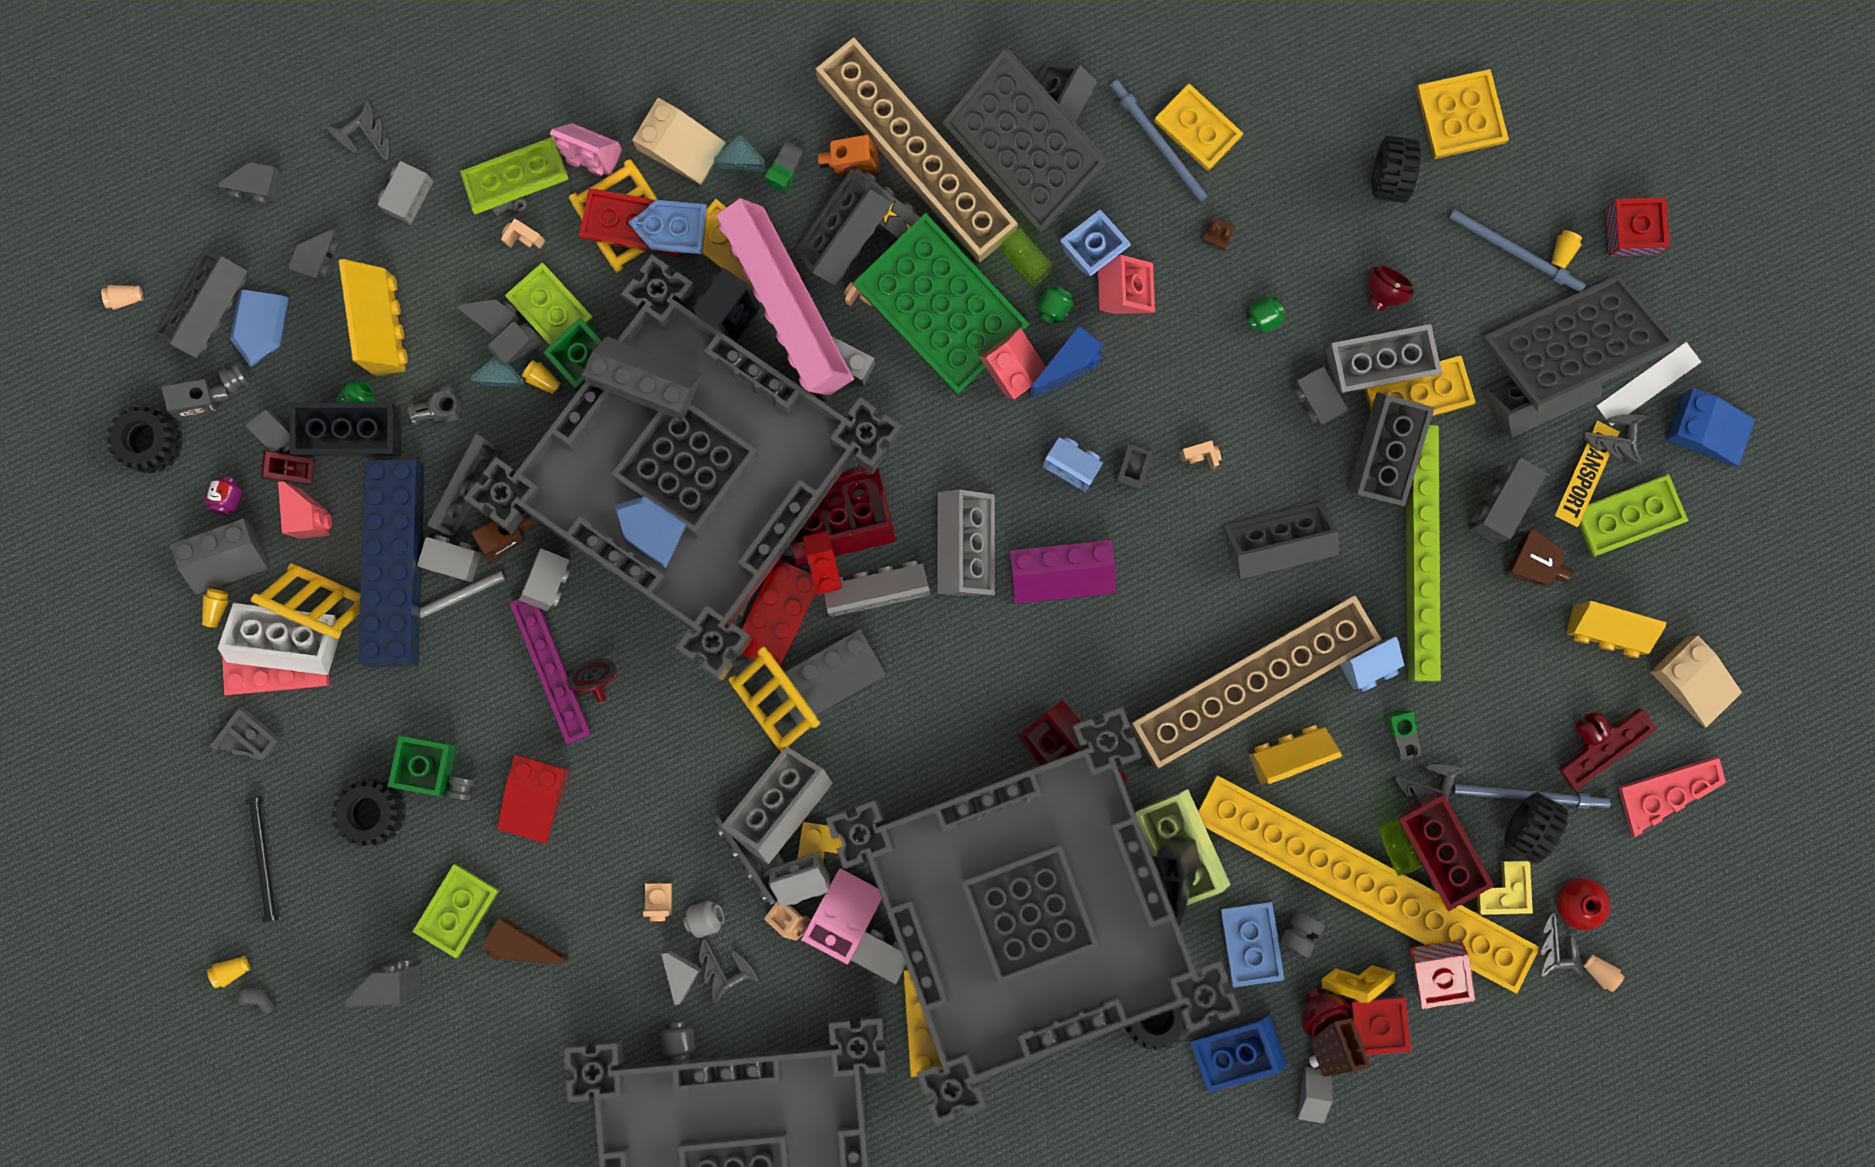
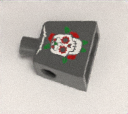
[162,379,230,422]

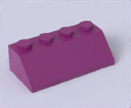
[1009,540,1116,604]

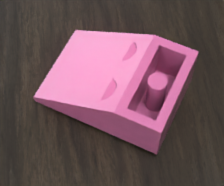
[550,123,622,176]
[801,868,882,965]

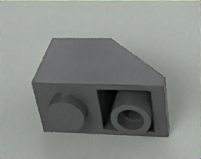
[218,162,283,205]
[288,230,342,284]

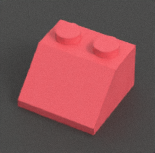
[1098,255,1155,314]
[979,328,1046,399]
[278,481,332,539]

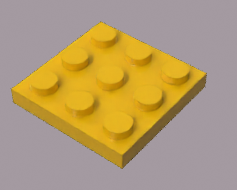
[1416,69,1509,159]

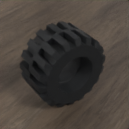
[1372,135,1421,203]
[107,406,183,473]
[332,780,405,846]
[1504,792,1568,865]
[1124,1004,1187,1051]

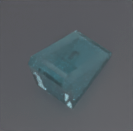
[714,134,767,172]
[471,356,527,389]

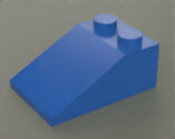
[1029,326,1103,398]
[1666,388,1755,467]
[1190,1015,1288,1092]

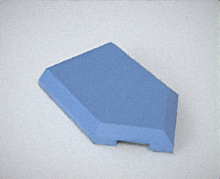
[628,200,707,254]
[230,290,290,367]
[614,496,687,568]

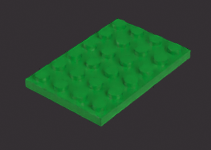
[852,213,1029,395]

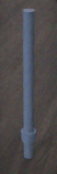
[1110,79,1208,203]
[1449,209,1586,292]
[1453,784,1610,809]

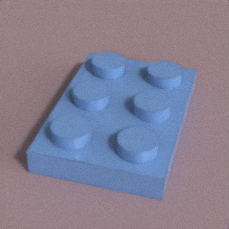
[1220,901,1285,988]

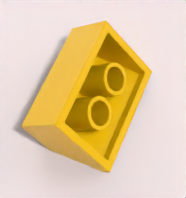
[1566,601,1666,658]
[1249,725,1342,784]

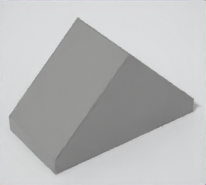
[662,950,702,1005]
[1297,1066,1333,1123]

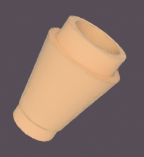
[101,285,143,310]
[1583,954,1625,992]

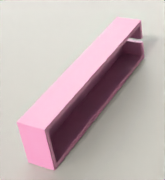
[716,198,854,395]

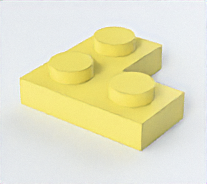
[1477,860,1533,915]

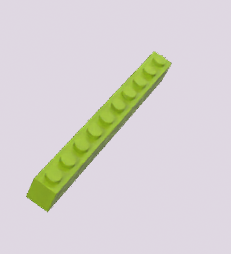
[1406,425,1441,682]

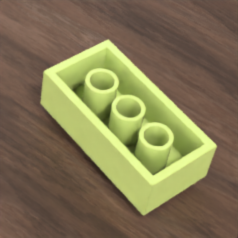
[1135,789,1230,905]

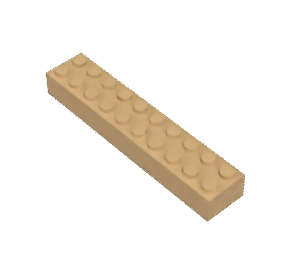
[816,37,1018,264]
[1129,596,1381,768]

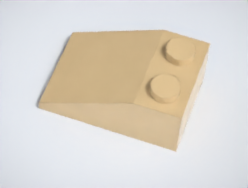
[632,98,726,186]
[1650,635,1742,728]

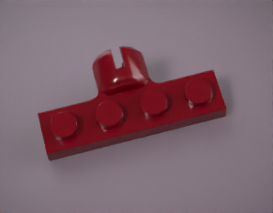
[1558,708,1657,791]

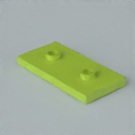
[460,137,569,214]
[1579,474,1688,558]

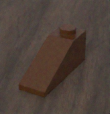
[482,917,569,965]

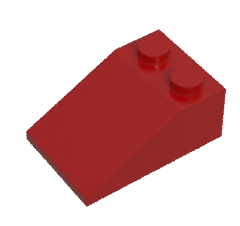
[497,755,570,844]

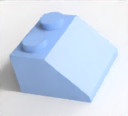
[1060,210,1131,276]
[1042,437,1103,492]
[1340,637,1404,692]

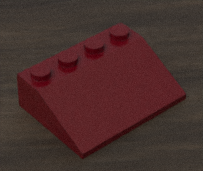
[791,468,896,566]

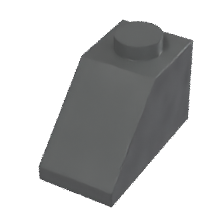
[457,299,521,338]
[246,409,290,455]

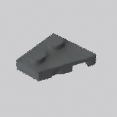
[210,707,282,761]

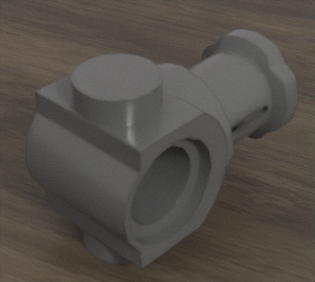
[408,386,463,426]

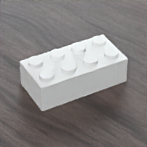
[218,603,342,675]

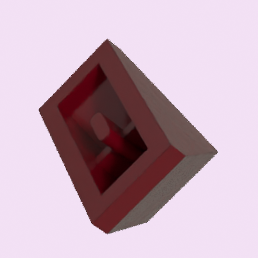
[261,451,314,484]

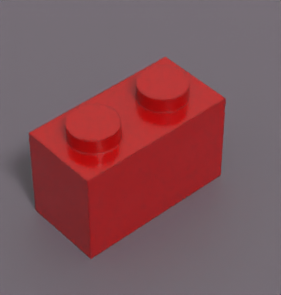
[803,531,842,595]

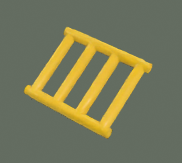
[568,159,657,273]
[251,563,360,639]
[729,647,820,752]

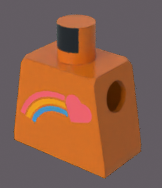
[818,135,879,176]

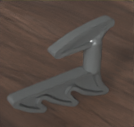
[329,102,390,162]
[1582,414,1646,464]
[1395,764,1465,800]
[1538,912,1583,977]
[699,938,759,1004]

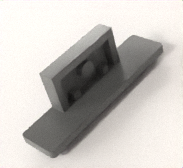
[714,813,786,905]

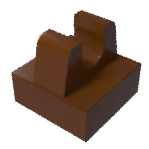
[1202,216,1235,251]

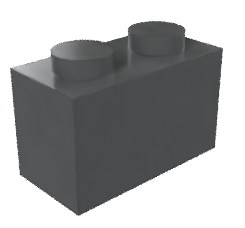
[1292,366,1348,429]

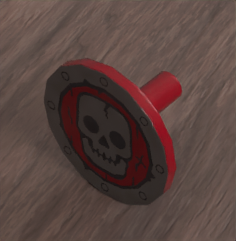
[566,659,617,703]

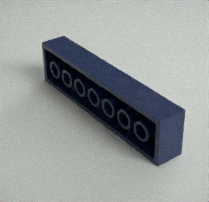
[358,459,424,667]

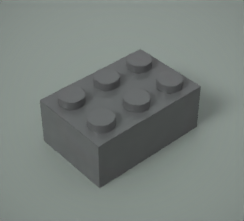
[1469,457,1547,545]

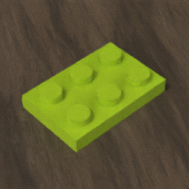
[505,262,594,345]
[413,864,500,959]

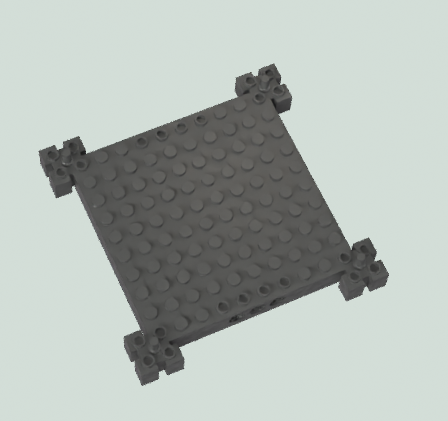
[464,255,902,682]
[826,707,1240,1126]
[564,1014,887,1167]

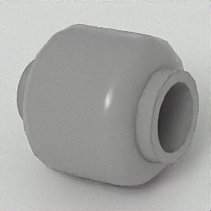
[684,900,724,938]

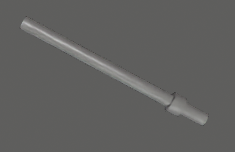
[420,571,506,619]

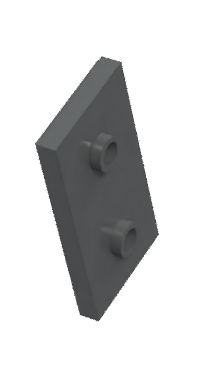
[427,434,502,538]

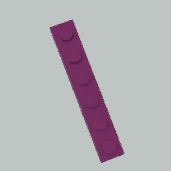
[509,599,592,744]

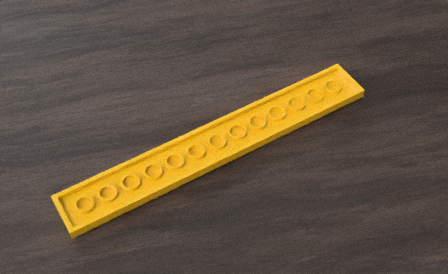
[1198,775,1539,994]

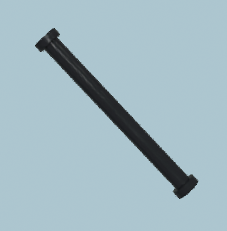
[246,797,279,922]

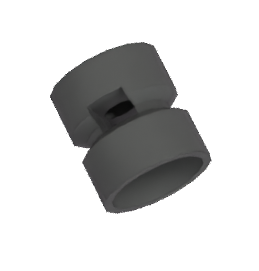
[1279,910,1326,958]

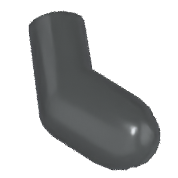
[491,197,528,216]
[237,987,276,1016]

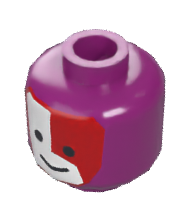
[204,476,243,516]

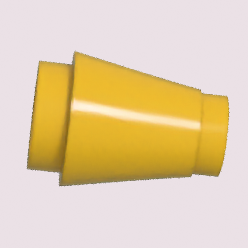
[1551,230,1582,269]
[522,360,561,395]
[202,589,230,628]
[207,956,250,988]

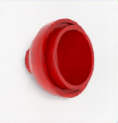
[1557,878,1611,930]

